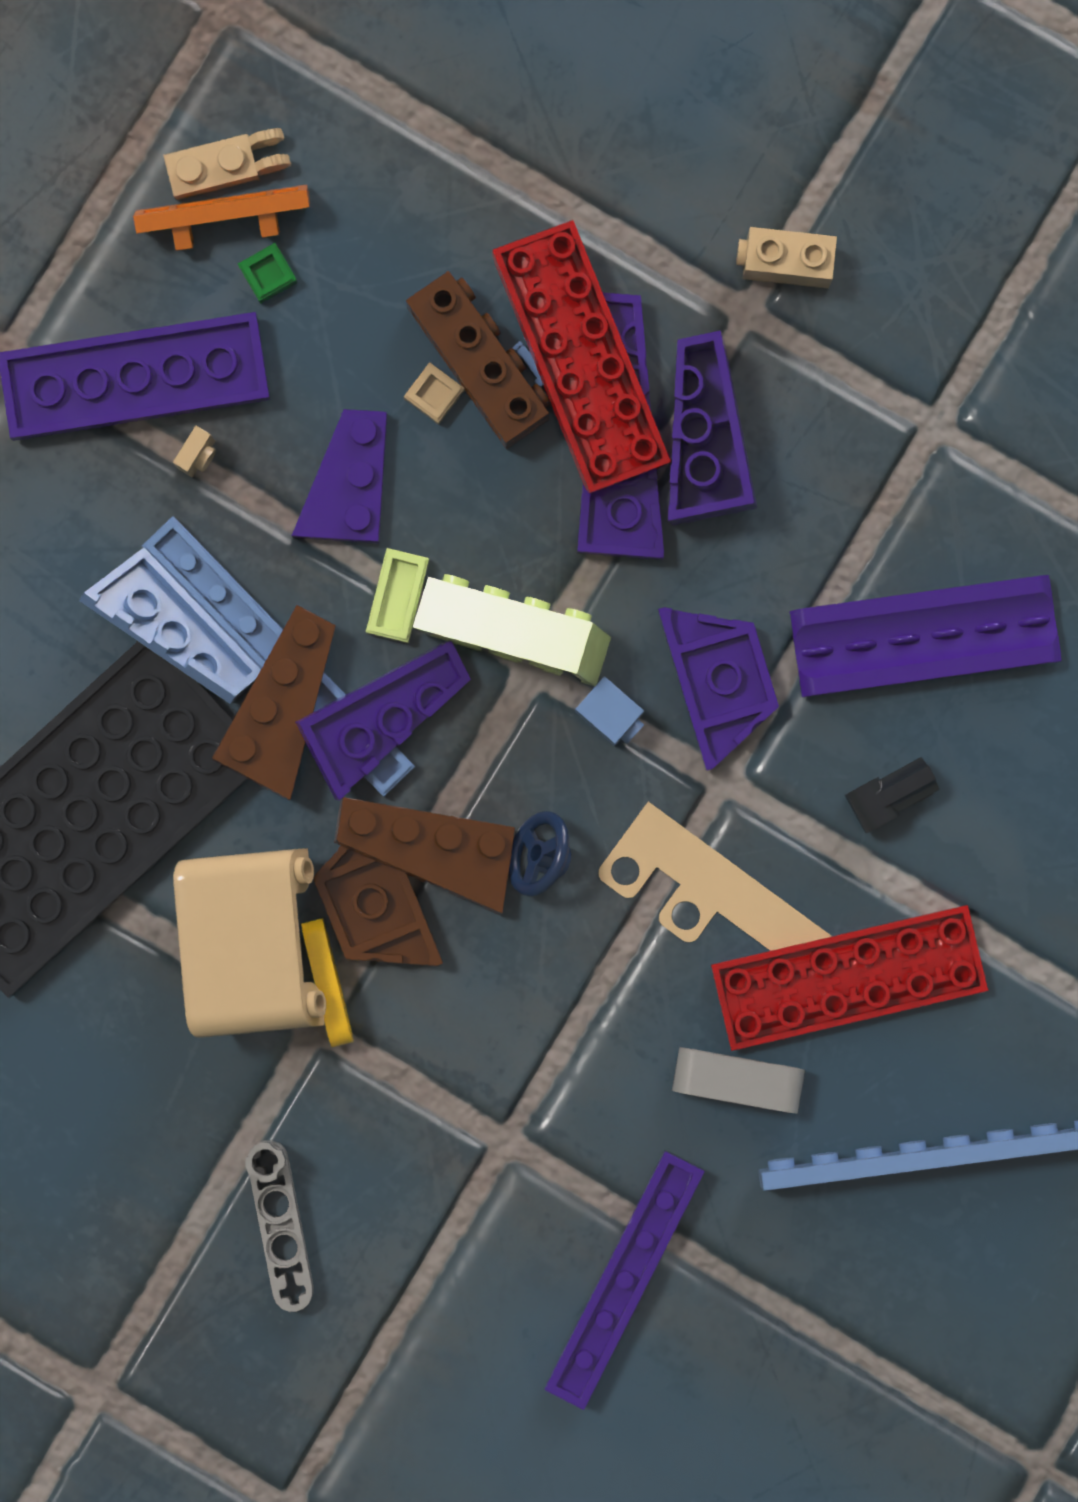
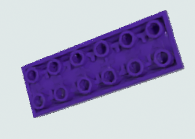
[789,575,1062,698]

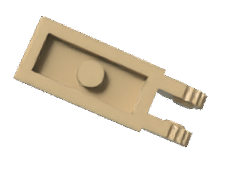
[163,128,291,200]

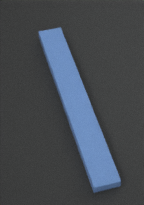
[142,516,415,797]

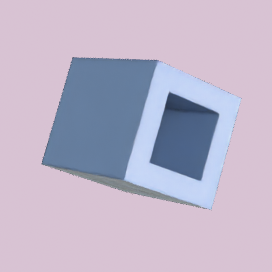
[575,676,644,746]

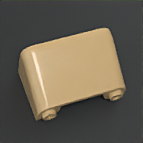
[174,848,326,1038]

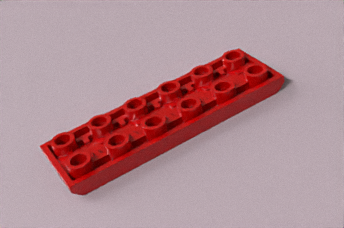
[492,220,671,494]
[711,905,988,1051]

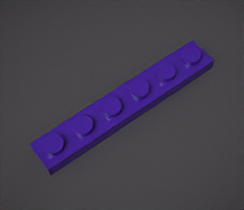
[544,1150,705,1410]

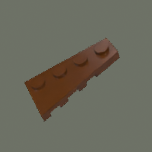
[212,605,336,802]

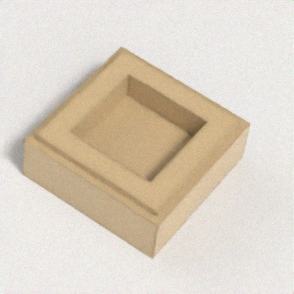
[404,362,465,425]

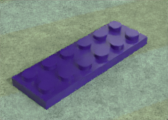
[0,312,270,441]

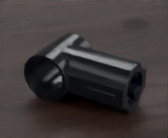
[844,757,939,833]

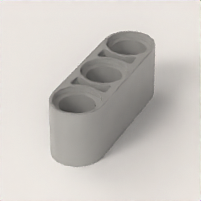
[672,1047,805,1114]

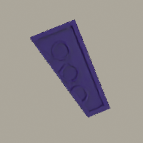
[295,640,471,801]

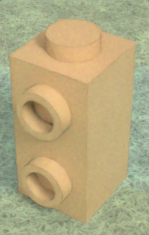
[736,227,837,288]

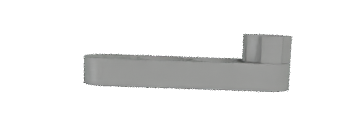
[245,1140,314,1312]

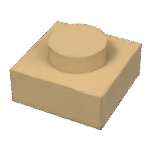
[173,426,216,478]

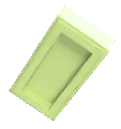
[366,548,429,644]

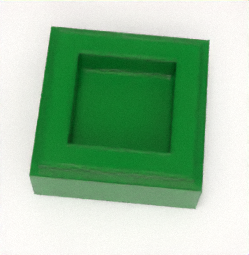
[238,243,298,304]

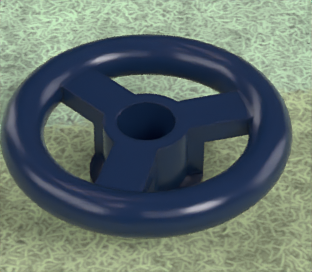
[508,811,571,896]

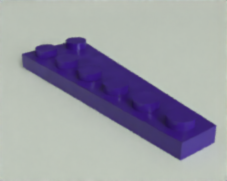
[577,293,664,560]

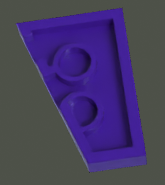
[292,409,388,544]

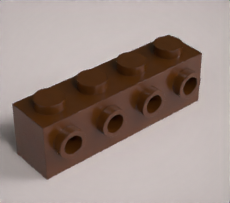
[406,271,551,450]

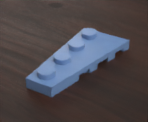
[79,547,261,704]

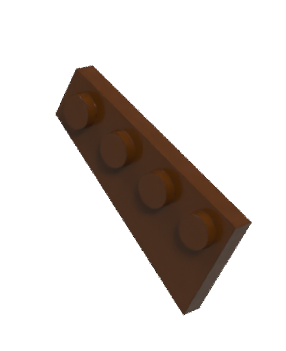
[334,797,515,915]

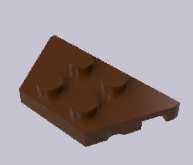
[313,846,443,966]

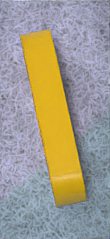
[301,918,354,1048]

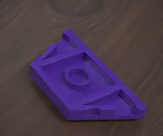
[658,607,779,771]

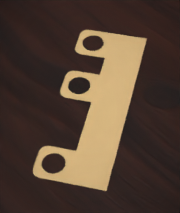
[598,801,831,951]

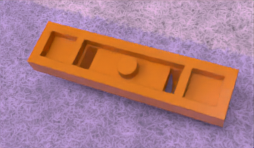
[133,185,310,251]

